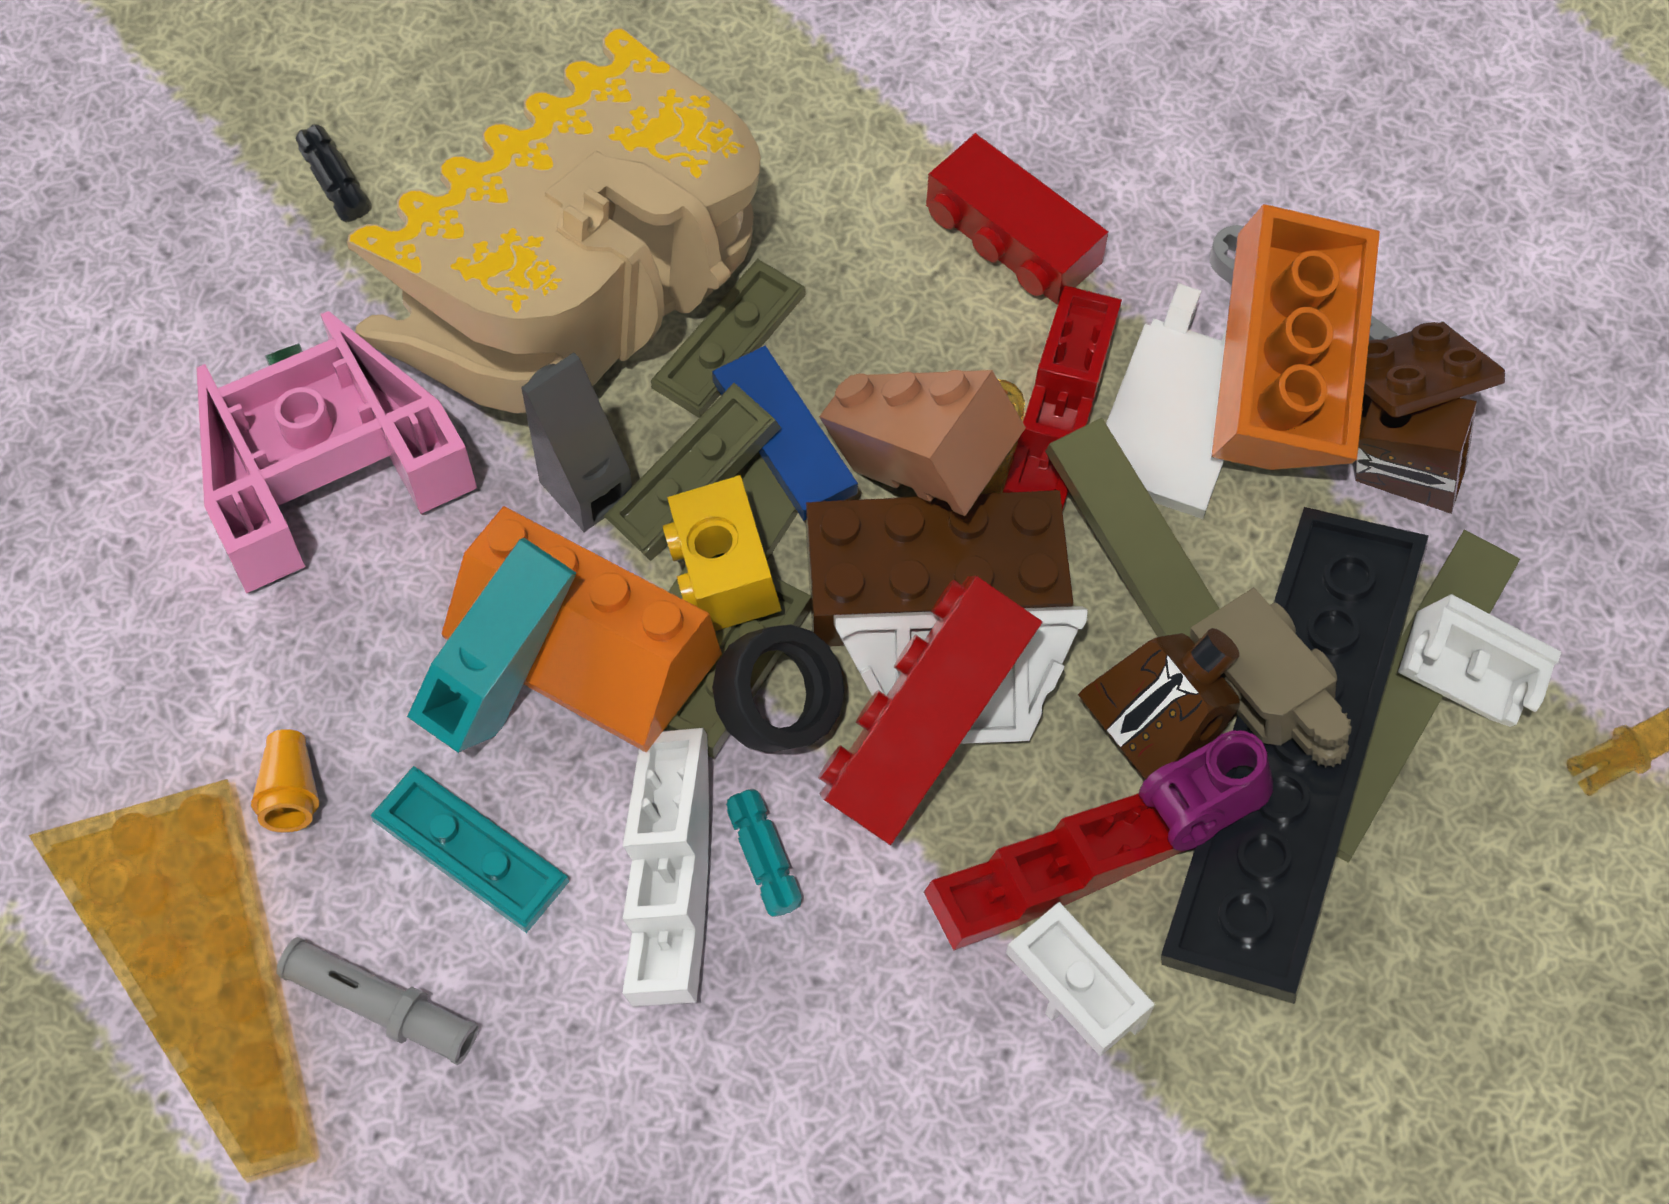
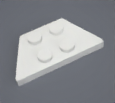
[834,606,1087,744]

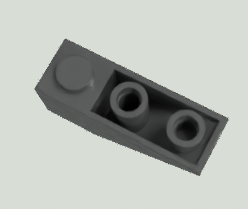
[521,352,632,532]

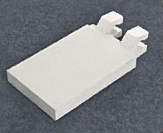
[1106,283,1227,519]

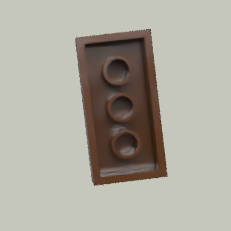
[806,490,1073,647]

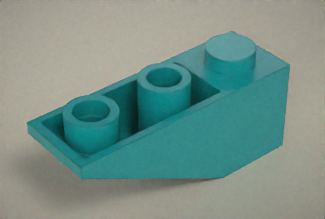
[407,538,576,753]

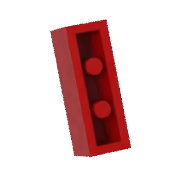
[926,133,1109,305]

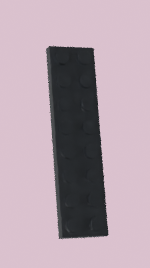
[1161,507,1429,1004]

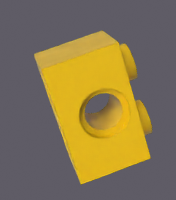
[662,475,782,631]

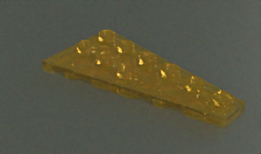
[28,779,317,1183]

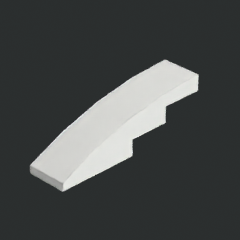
[622,728,709,1006]

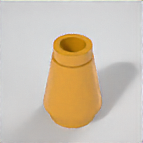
[251,729,319,832]

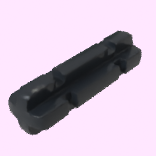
[295,124,369,223]

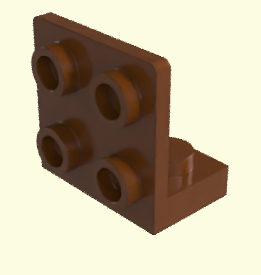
[1361,321,1505,417]

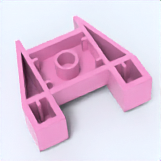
[197,311,477,594]

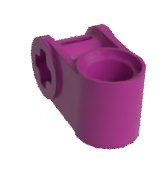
[1139,731,1273,851]

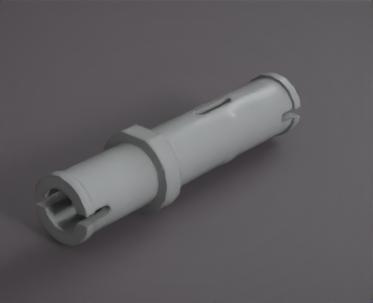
[276,937,479,1065]

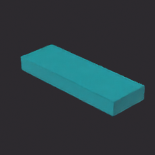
[370,766,569,933]

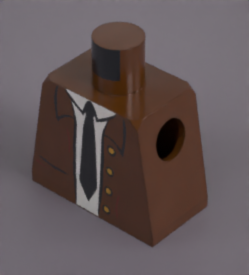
[1356,398,1477,514]
[1078,628,1240,785]

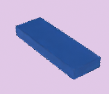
[712,345,858,521]

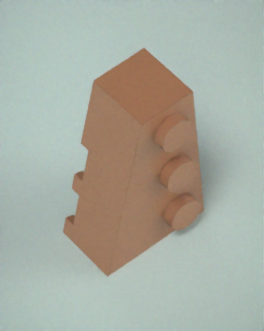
[819,370,1026,516]

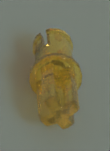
[1567,707,1669,796]

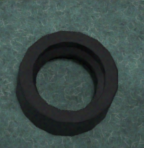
[712,624,845,753]

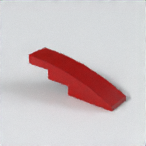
[1003,285,1122,512]
[924,786,1193,950]

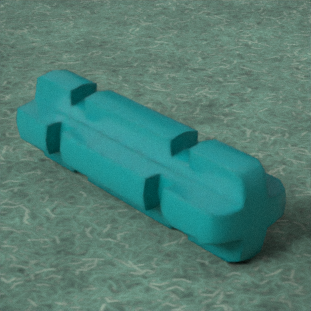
[726,789,802,917]

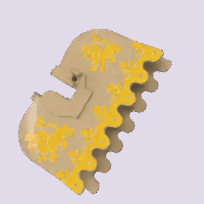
[347,27,761,413]

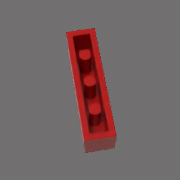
[818,576,1043,845]

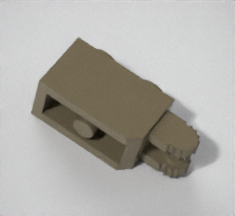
[1190,587,1351,767]

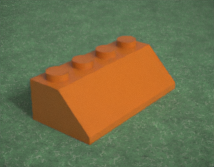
[1211,204,1380,470]
[441,506,722,753]

